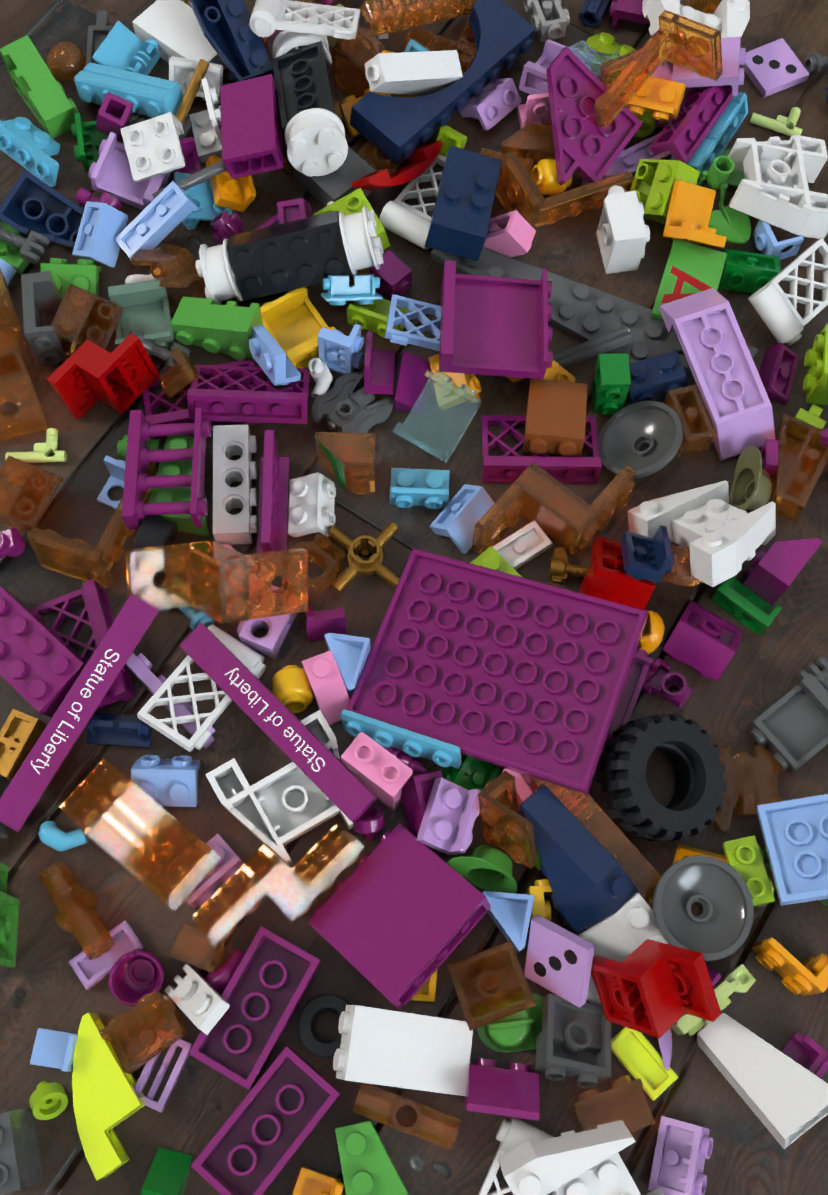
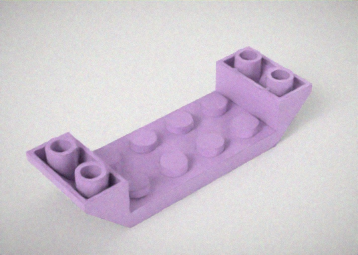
[659,288,776,461]

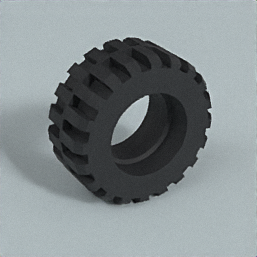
[596,713,727,841]

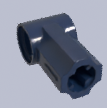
[579,0,613,28]

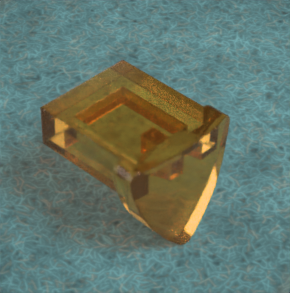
[159,347,198,398]

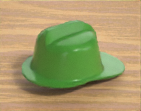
[447,845,518,893]
[476,993,544,1053]

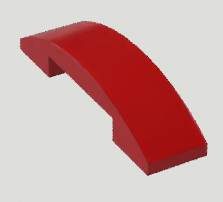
[351,140,443,191]

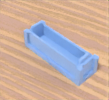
[115,181,198,265]

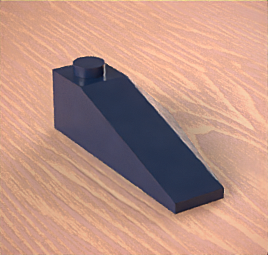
[0,169,84,248]
[519,784,638,933]

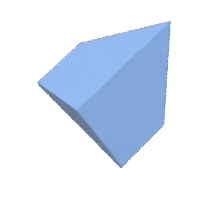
[324,633,371,698]
[482,891,535,954]

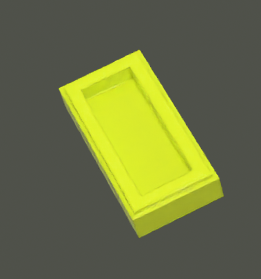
[611,1027,679,1101]

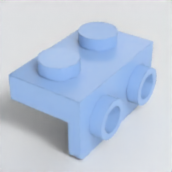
[249,324,301,386]
[131,755,200,807]

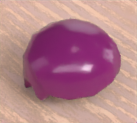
[108,949,165,1006]

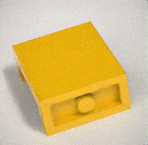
[260,287,336,369]

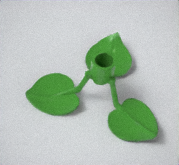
[696,148,751,244]

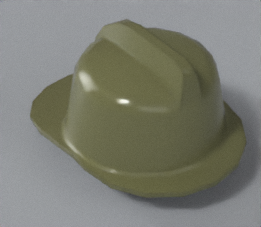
[729,445,773,511]

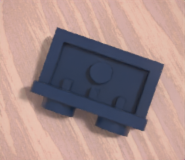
[628,350,688,404]
[620,525,674,583]

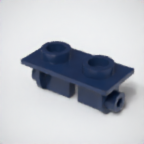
[85,712,154,748]

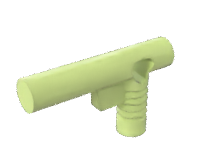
[749,107,803,137]
[5,428,67,464]

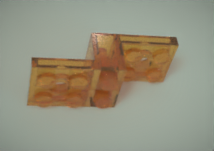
[191,824,365,945]

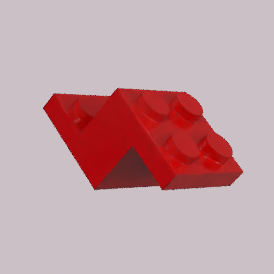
[47,333,160,420]
[579,536,656,610]
[591,939,721,1038]

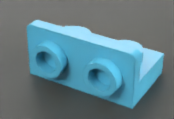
[389,468,450,509]

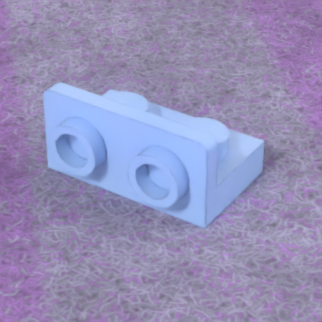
[317,324,364,375]

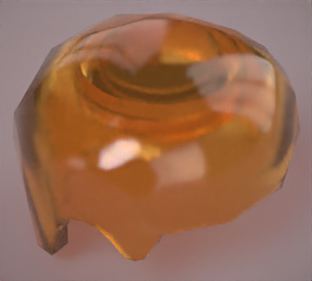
[46,41,86,80]

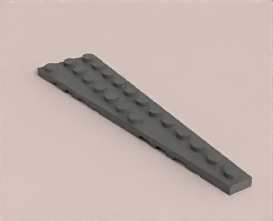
[430,247,759,412]

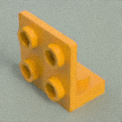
[663,180,727,248]
[751,937,828,996]

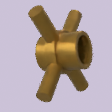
[328,522,400,593]

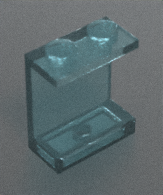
[392,370,481,464]

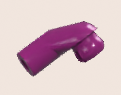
[205,950,245,995]

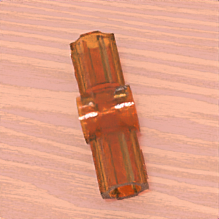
[39,861,115,960]
[352,1083,461,1151]

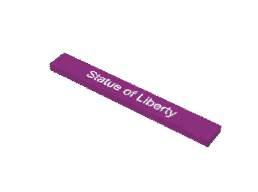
[0,593,160,832]
[179,623,377,823]

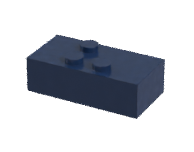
[425,145,502,261]

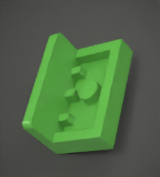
[40,258,103,300]

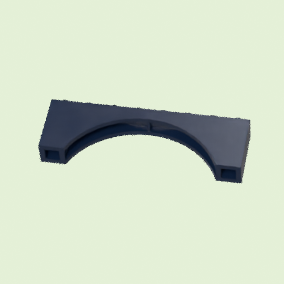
[350,0,536,164]

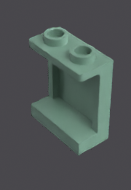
[108,279,175,355]

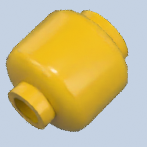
[531,159,572,196]
[272,665,314,713]

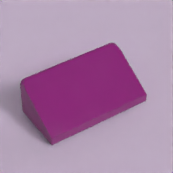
[759,342,800,404]
[394,351,430,414]

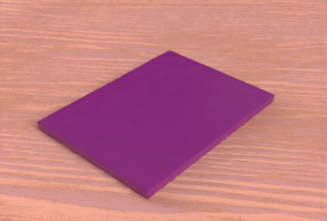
[346,548,648,795]

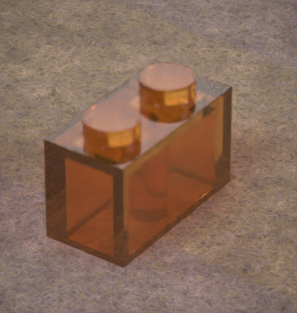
[664,384,715,457]

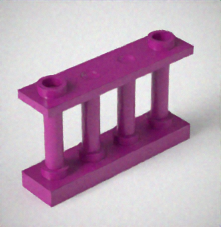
[121,407,211,531]

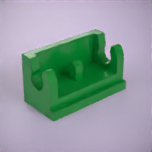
[710,574,783,637]

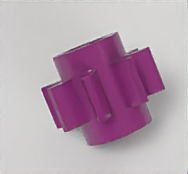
[210,211,244,245]

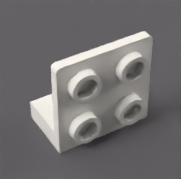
[189,78,222,163]
[120,112,185,182]

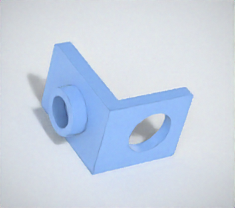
[753,219,804,260]
[97,455,126,512]
[30,1028,78,1072]

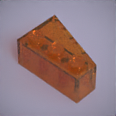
[770,413,828,523]

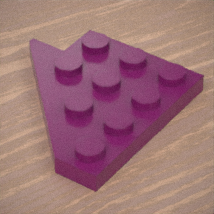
[546,46,643,187]

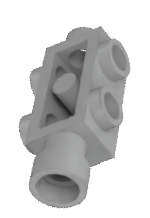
[524,0,570,42]

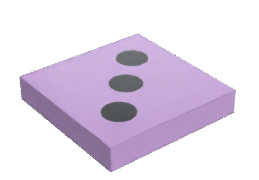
[741,38,809,98]
[524,915,595,1008]

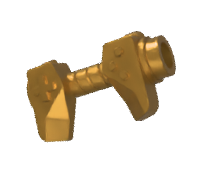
[549,547,590,584]

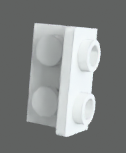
[169,56,223,102]

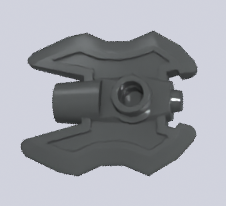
[311,370,395,443]

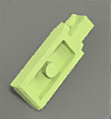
[671,964,756,1036]

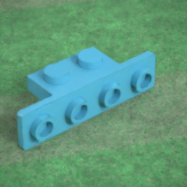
[0,117,60,187]
[340,709,462,769]

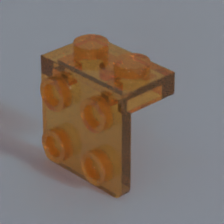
[478,771,537,868]

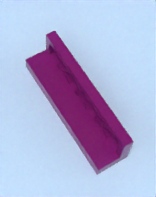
[650,85,734,164]

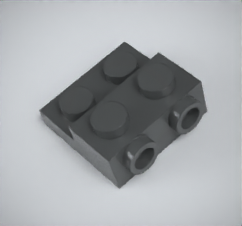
[535,993,611,1089]

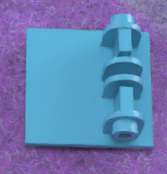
[92,20,161,75]
[173,172,232,230]

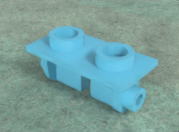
[321,274,382,306]

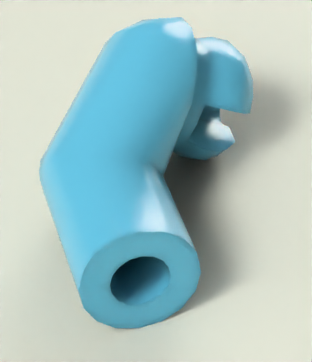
[38,821,88,852]

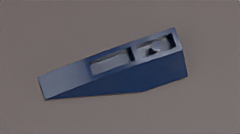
[188,0,276,83]

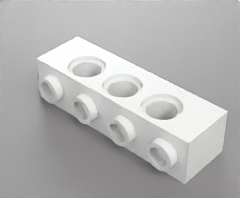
[213,424,257,545]

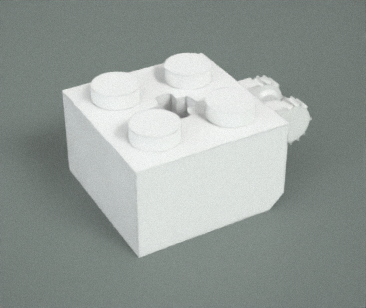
[596,185,650,274]

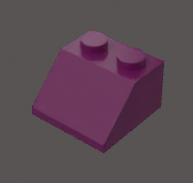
[743,538,823,606]
[662,601,744,681]
[463,1057,540,1121]

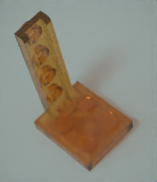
[594,10,723,128]
[495,151,634,230]
[28,462,158,588]

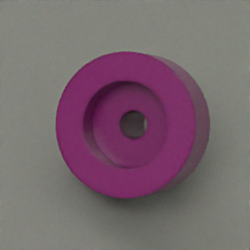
[353,807,386,841]

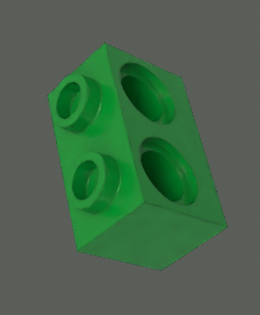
[590,353,631,415]

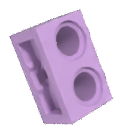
[237,582,301,659]

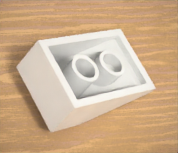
[576,892,668,1006]

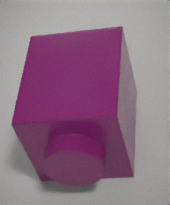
[96,92,133,142]
[369,250,412,301]

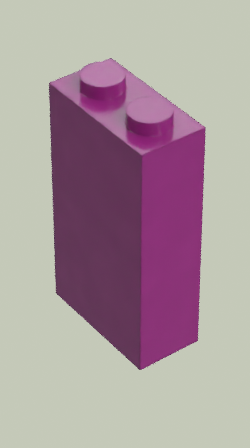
[220,74,284,179]

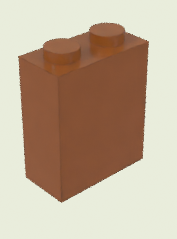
[523,379,588,457]

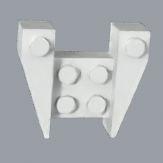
[642,0,750,66]
[728,135,828,240]
[627,481,776,587]
[205,710,353,866]
[498,1120,664,1195]

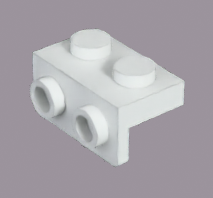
[287,472,336,538]

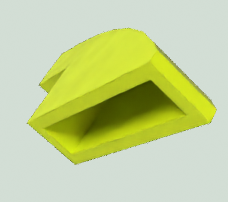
[72,1012,146,1181]

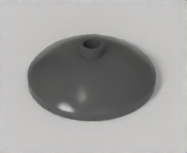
[598,401,683,479]
[653,855,754,961]

